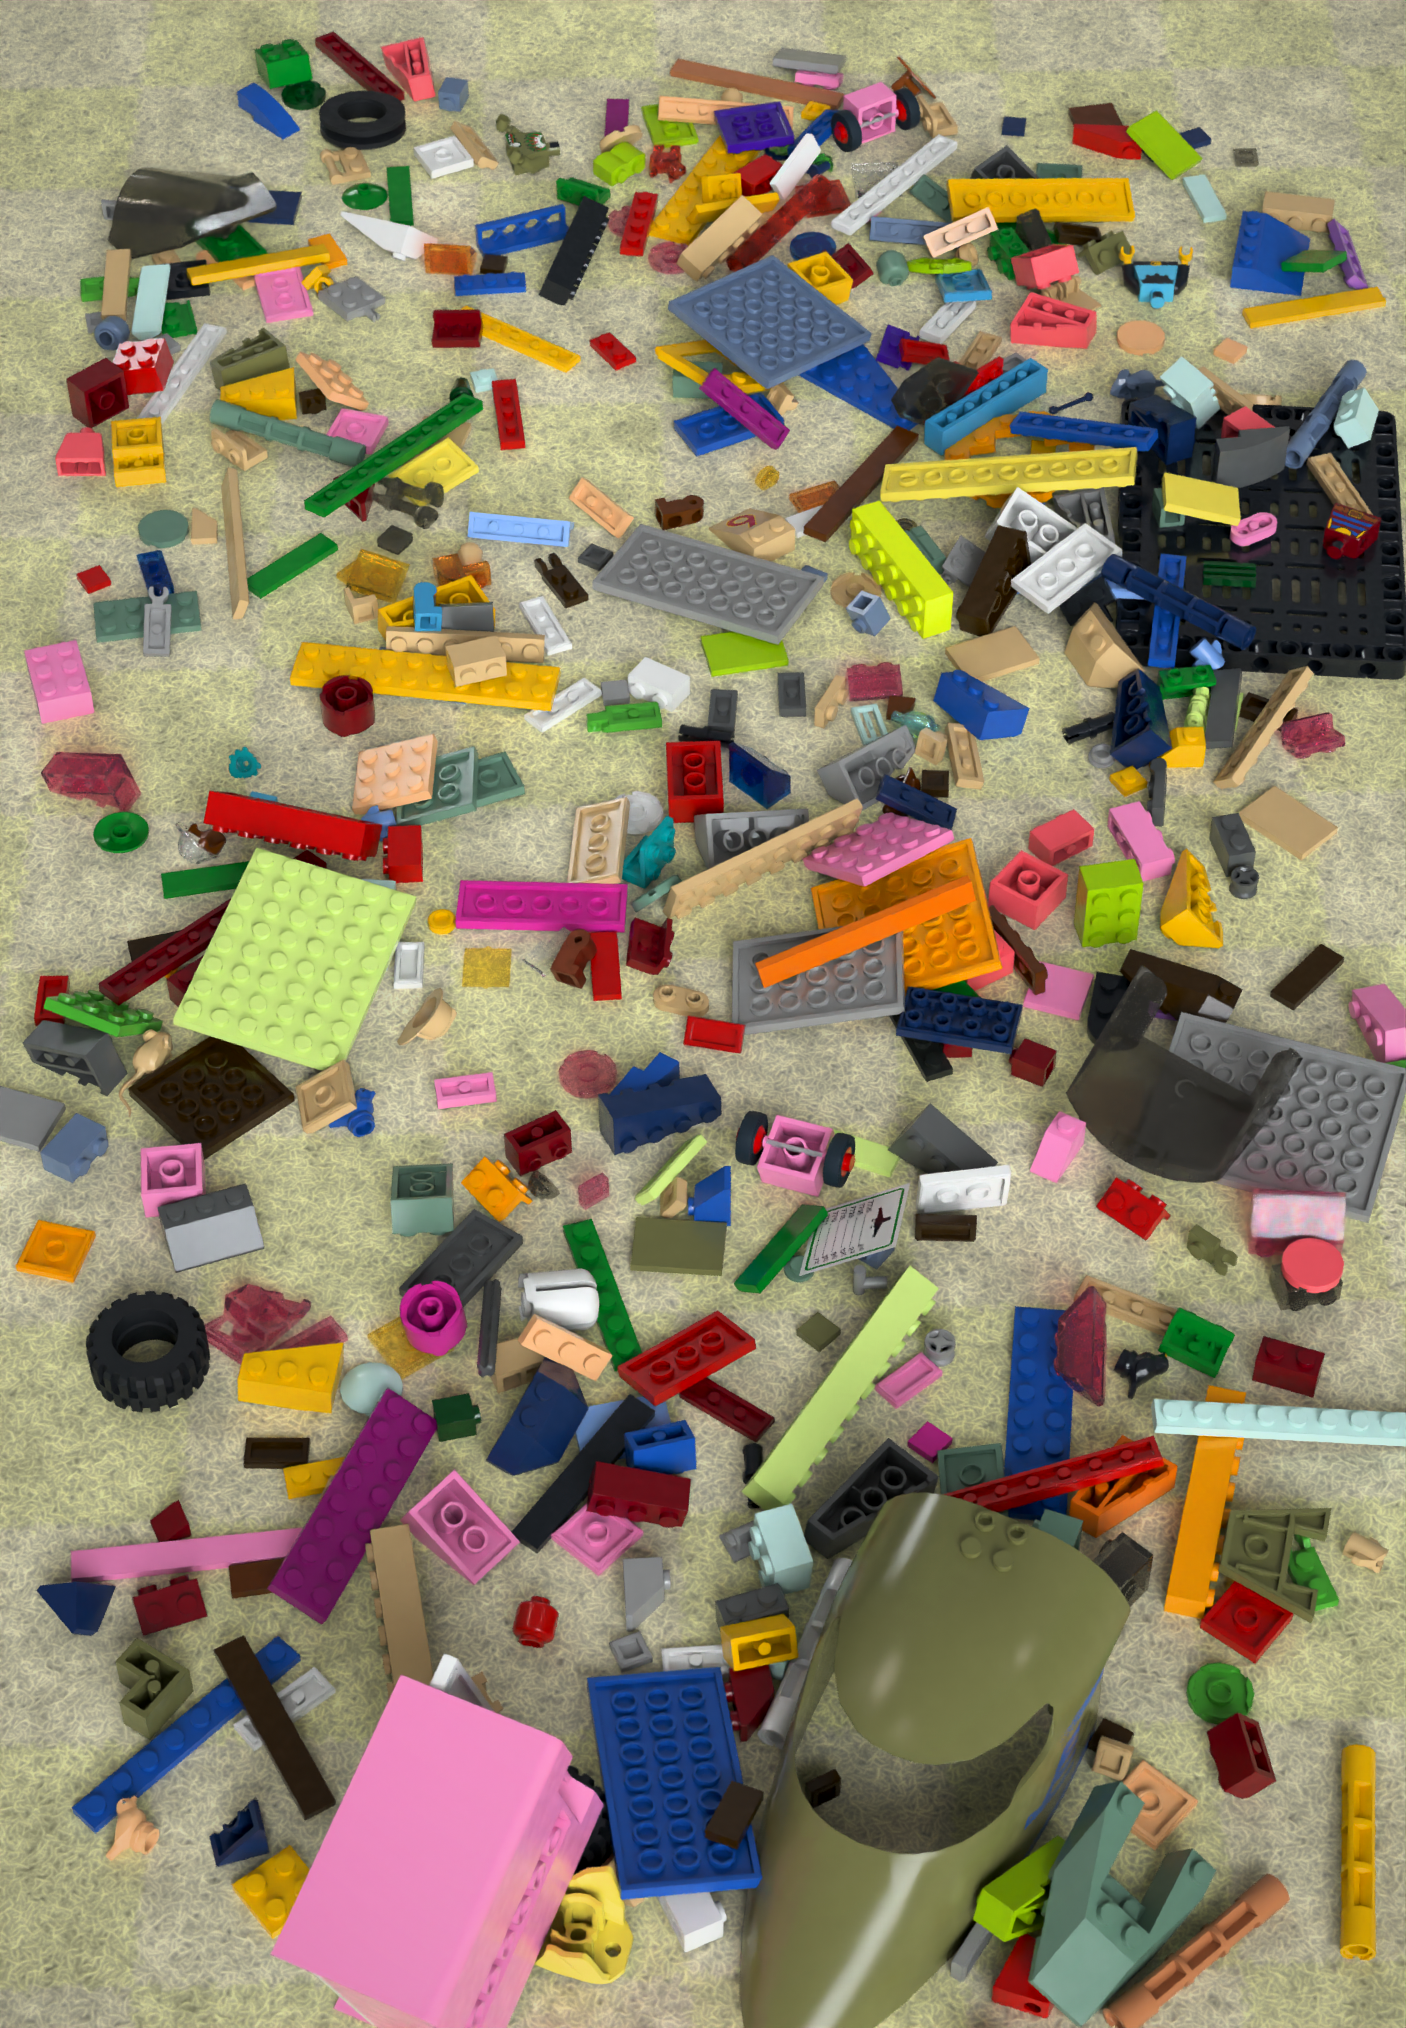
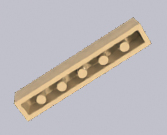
[365,1524,433,1698]

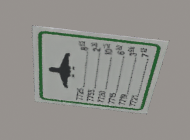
[799,1183,910,1276]

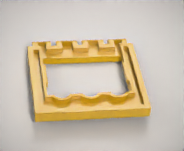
[655,340,784,394]

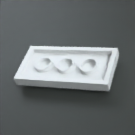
[1011,523,1122,614]

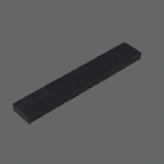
[512,1394,655,1554]

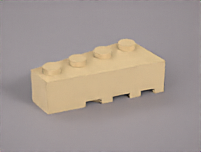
[676,195,763,281]

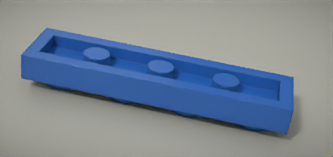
[787,109,842,156]

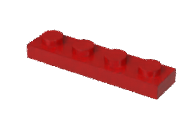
[620,192,658,257]
[492,379,525,450]

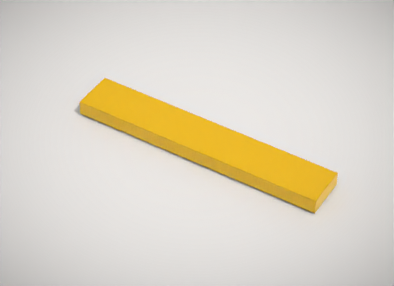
[186,244,330,286]
[1242,286,1386,328]
[461,305,581,373]

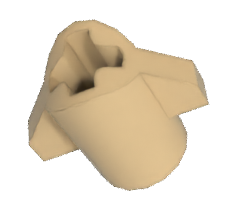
[1343,1532,1389,1573]

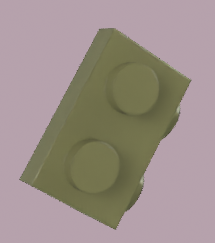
[1077,230,1135,275]

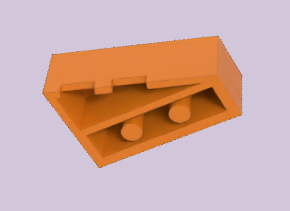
[1069,1435,1178,1538]

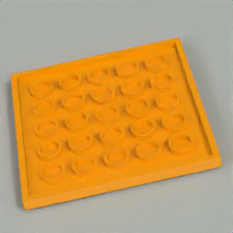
[811,838,1003,996]

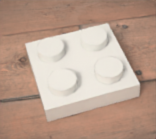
[413,136,474,179]

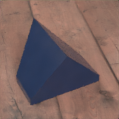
[37,1582,116,1636]
[209,1797,269,1867]

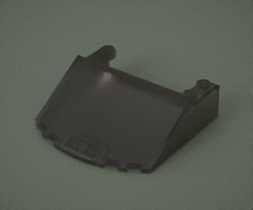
[1066,965,1303,1183]

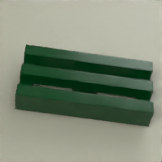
[1203,561,1256,588]

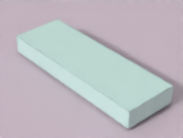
[1182,174,1227,223]

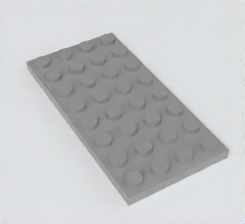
[592,524,824,645]

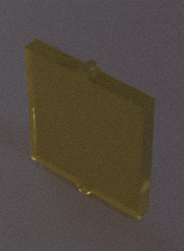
[462,946,512,989]

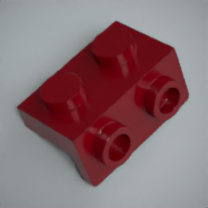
[821,243,874,289]
[431,309,483,348]
[626,917,675,975]
[132,1574,207,1636]

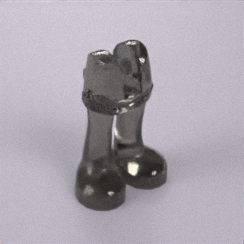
[372,477,444,529]

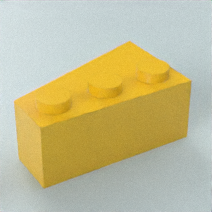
[220,367,297,420]
[237,1342,344,1413]

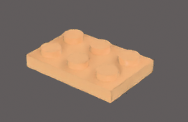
[295,352,369,411]

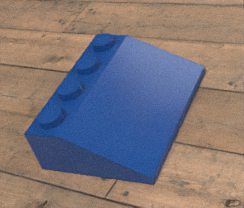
[1230,211,1310,296]

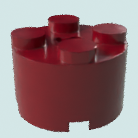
[320,675,375,737]

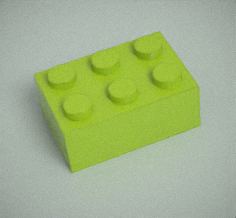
[1074,859,1144,948]

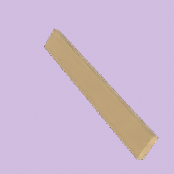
[221,468,249,619]

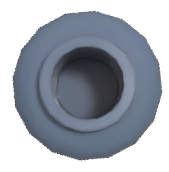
[94,316,130,351]

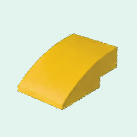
[111,417,166,487]

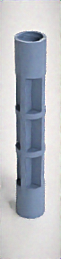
[1285,360,1367,469]

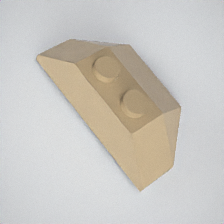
[1064,602,1144,688]

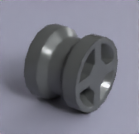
[1229,866,1259,899]

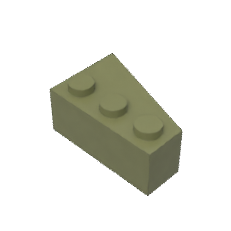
[210,327,290,391]

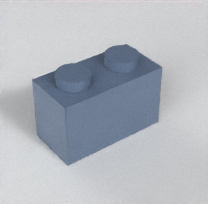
[40,1113,109,1183]

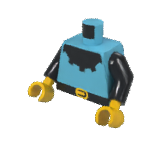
[1119,245,1193,308]

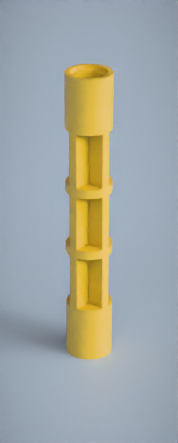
[1340,1744,1376,1961]

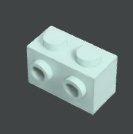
[1334,388,1379,448]

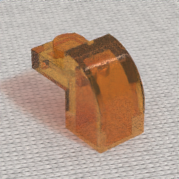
[432,553,491,588]

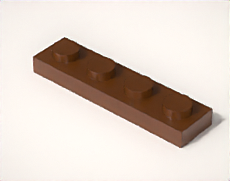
[988,905,1048,995]

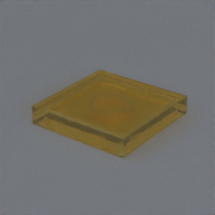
[346,549,410,603]
[367,1317,454,1380]

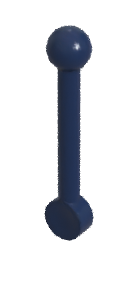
[1049,392,1094,414]

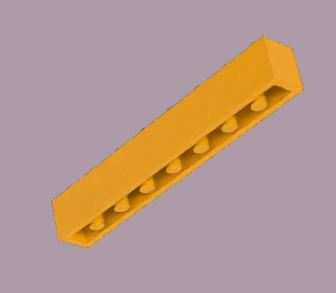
[1164,1385,1246,1619]

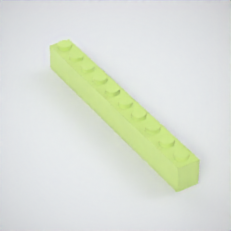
[741,1265,939,1511]

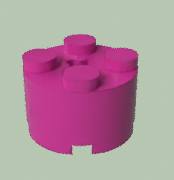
[400,1281,468,1356]

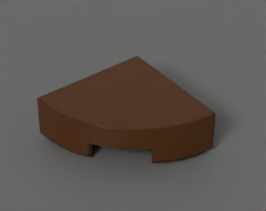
[886,696,916,720]

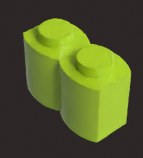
[593,142,646,186]

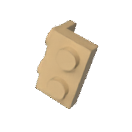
[917,95,958,139]
[211,428,268,471]

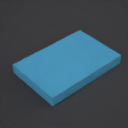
[935,269,992,302]

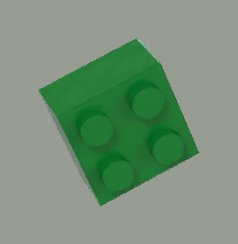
[254,39,313,89]

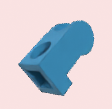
[413,582,442,631]

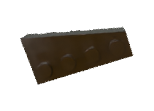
[956,525,1031,637]

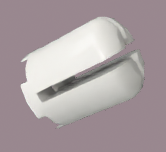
[518,1268,599,1331]

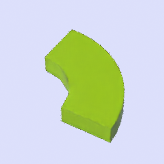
[907,257,971,274]

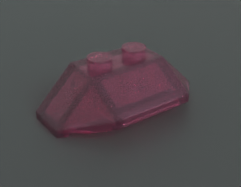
[1054,1286,1107,1406]

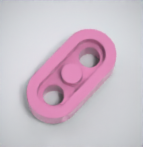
[1230,512,1277,546]

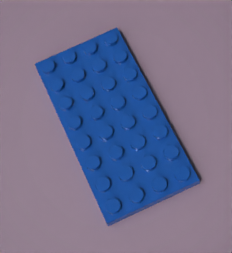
[587,1667,762,1900]

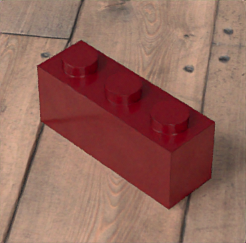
[586,1461,691,1528]

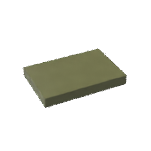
[630,1217,727,1276]

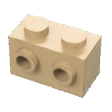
[446,635,507,687]

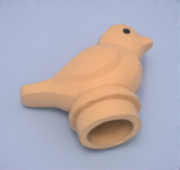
[106,1796,159,1860]

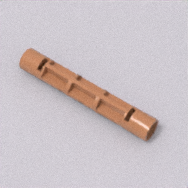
[1103,1874,1290,2028]

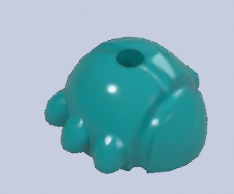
[229,747,261,779]

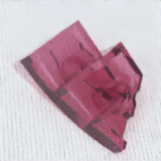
[205,1284,312,1365]

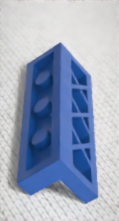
[475,204,569,258]

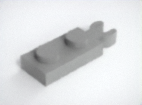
[143,586,172,657]

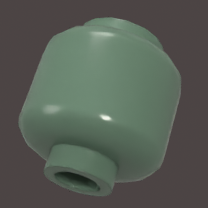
[876,250,909,286]

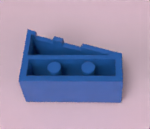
[933,670,1030,740]

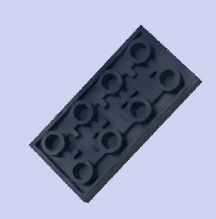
[896,986,1023,1054]

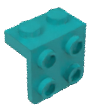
[622,816,676,889]

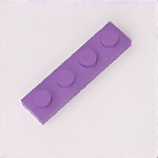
[1327,218,1369,290]

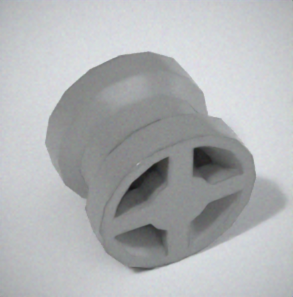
[924,1329,956,1367]

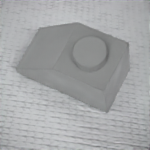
[623,1557,671,1631]

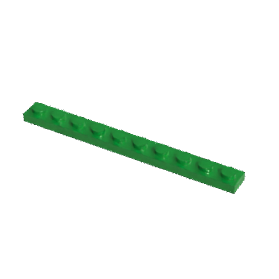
[304,393,483,518]

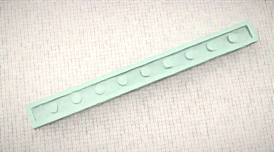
[1151,1399,1406,1446]

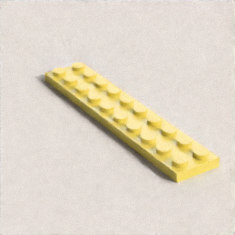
[880,447,1138,502]

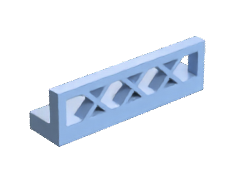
[468,512,574,547]

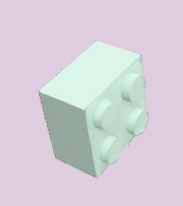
[748,1503,813,1595]

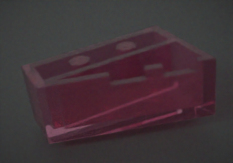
[41,752,142,812]

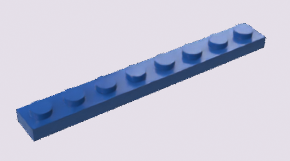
[72,1636,301,1834]

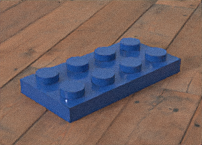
[674,392,784,457]

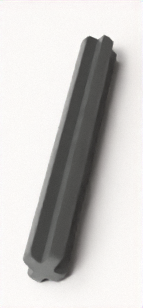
[477,1279,502,1377]

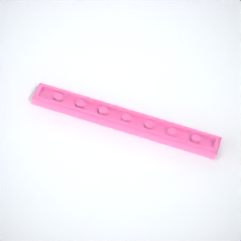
[71,1528,303,1583]

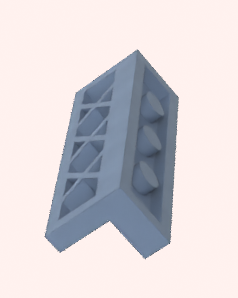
[869,216,960,248]

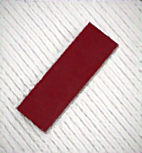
[679,1377,775,1443]

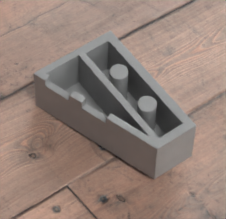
[1053,487,1115,544]

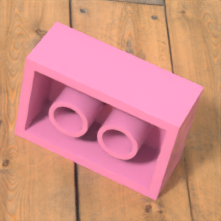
[24,640,95,724]

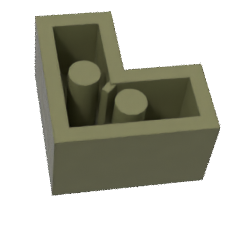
[115,1638,194,1740]

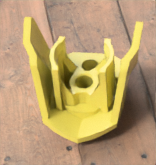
[535,1866,634,1984]

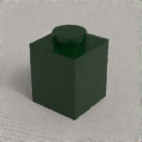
[432,1393,481,1442]

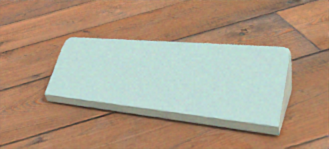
[131,264,171,341]

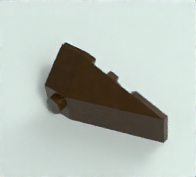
[1119,949,1243,1023]

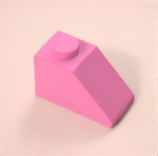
[1030,1111,1086,1183]

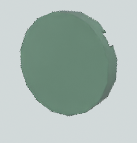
[138,510,189,548]
[631,874,682,913]

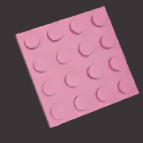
[803,812,955,887]

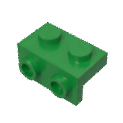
[556,177,611,206]
[987,228,1030,280]
[1157,665,1217,700]
[1158,1308,1235,1378]

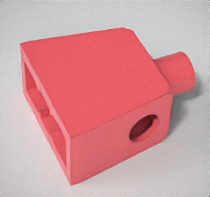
[55,427,106,476]

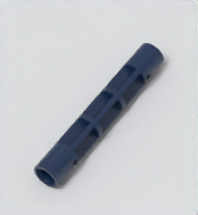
[1101,554,1256,650]

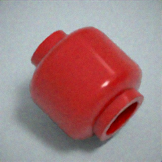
[512,1596,559,1648]

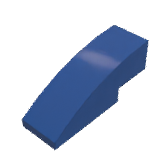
[237,83,300,139]
[609,1052,680,1096]

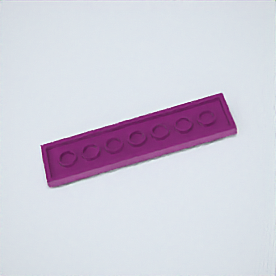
[267,1388,437,1625]

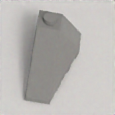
[817,725,916,811]
[694,809,809,870]

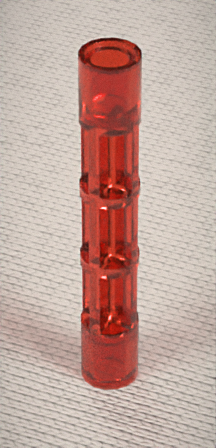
[727,174,832,272]

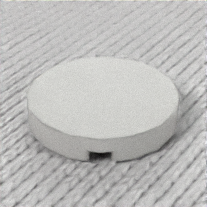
[614,791,663,834]

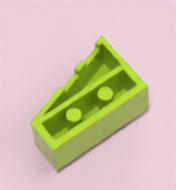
[973,1836,1066,1942]

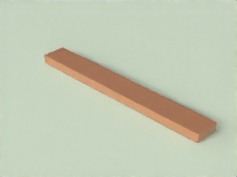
[670,59,844,110]

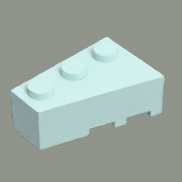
[1160,356,1220,429]

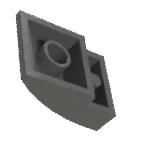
[1211,426,1290,488]

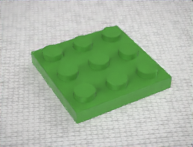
[44,990,163,1037]

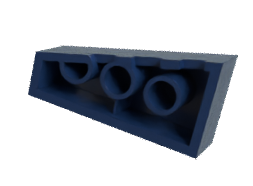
[1110,668,1172,770]
[598,1074,722,1155]

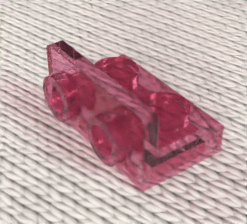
[845,662,903,702]

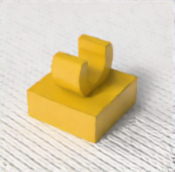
[301,265,334,293]

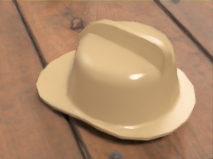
[397,988,457,1045]

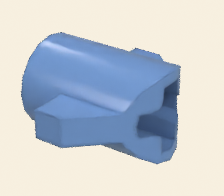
[1189,638,1225,671]
[361,805,396,841]

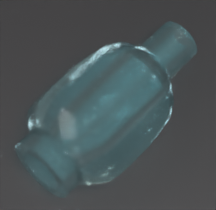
[891,711,940,739]

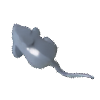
[1110,369,1165,400]

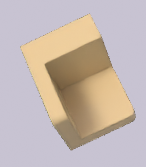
[344,587,378,624]

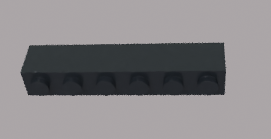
[539,196,610,306]

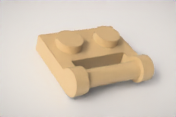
[320,147,371,185]

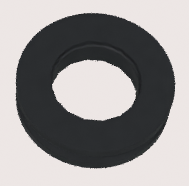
[319,91,406,150]

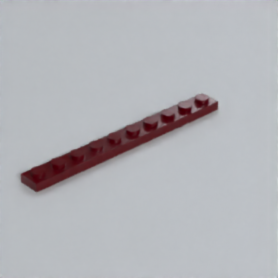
[99,850,327,1006]

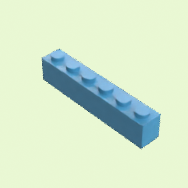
[924,358,1048,456]

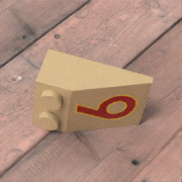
[709,508,795,561]

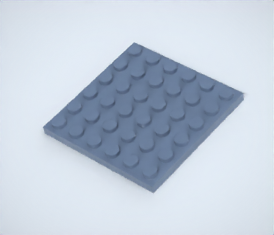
[668,255,872,390]

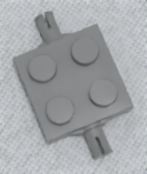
[318,276,385,322]

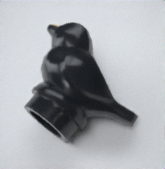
[1114,1349,1169,1399]

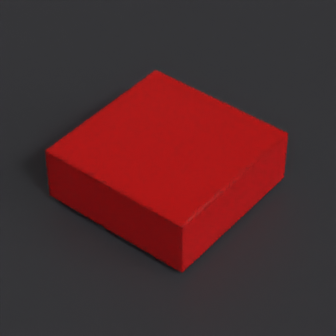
[76,565,111,594]

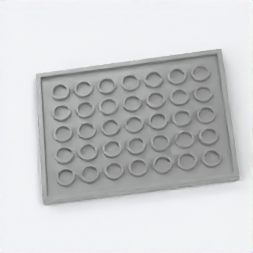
[1133,1012,1406,1223]

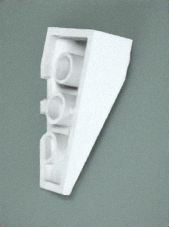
[340,211,438,261]

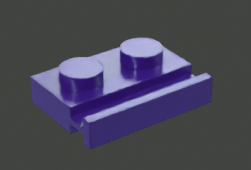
[876,324,920,371]

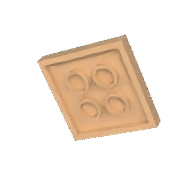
[352,734,438,814]

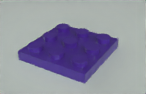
[714,101,795,154]

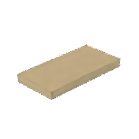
[567,797,630,884]

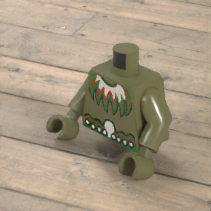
[496,114,560,175]

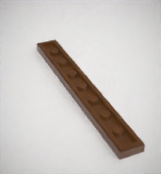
[803,426,919,542]

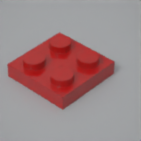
[1200,1581,1293,1664]

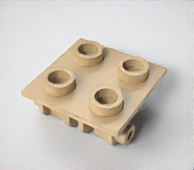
[1039,275,1101,311]

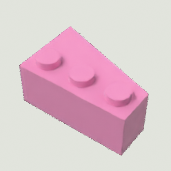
[1349,984,1406,1063]

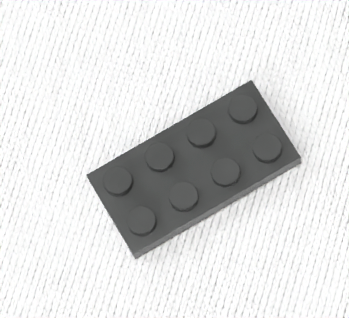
[399,1209,523,1308]

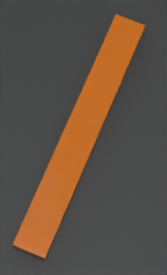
[755,875,976,988]

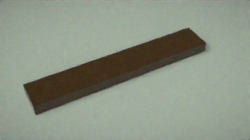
[214,1635,336,1820]

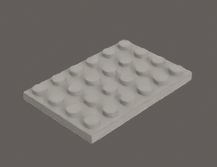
[732,926,905,1035]

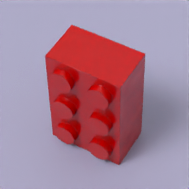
[666,741,724,823]

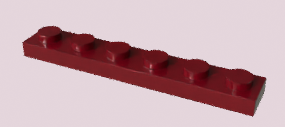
[315,31,405,101]

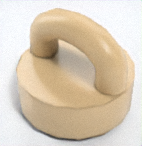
[954,243,978,267]

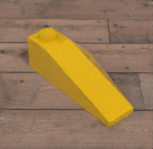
[1160,848,1223,948]

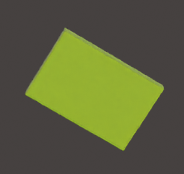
[641,104,699,149]
[1126,110,1203,180]
[700,632,789,677]

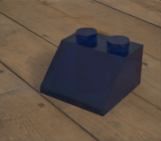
[729,742,791,809]

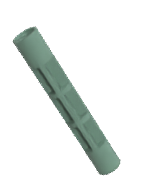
[210,399,366,467]

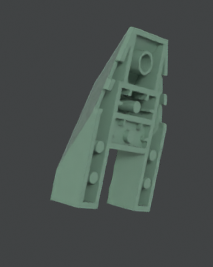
[1028,1781,1216,2026]

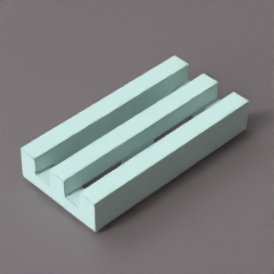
[851,704,888,746]

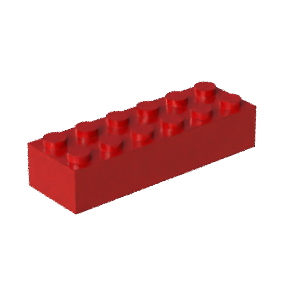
[203,791,383,861]

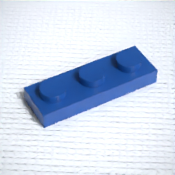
[454,272,526,296]

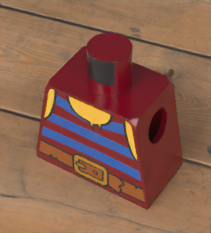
[1323,503,1381,559]

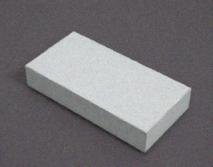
[393,942,425,989]

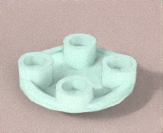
[340,1362,403,1416]

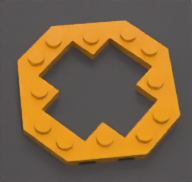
[945,411,1095,508]

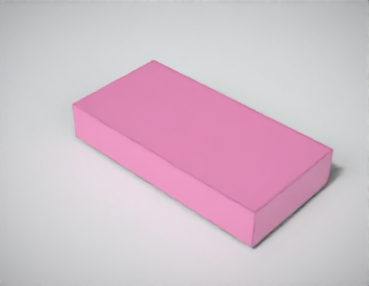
[875,1352,943,1409]

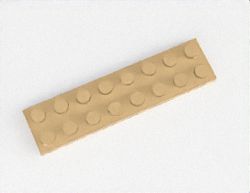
[663,798,863,919]

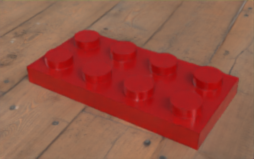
[617,1310,756,1406]

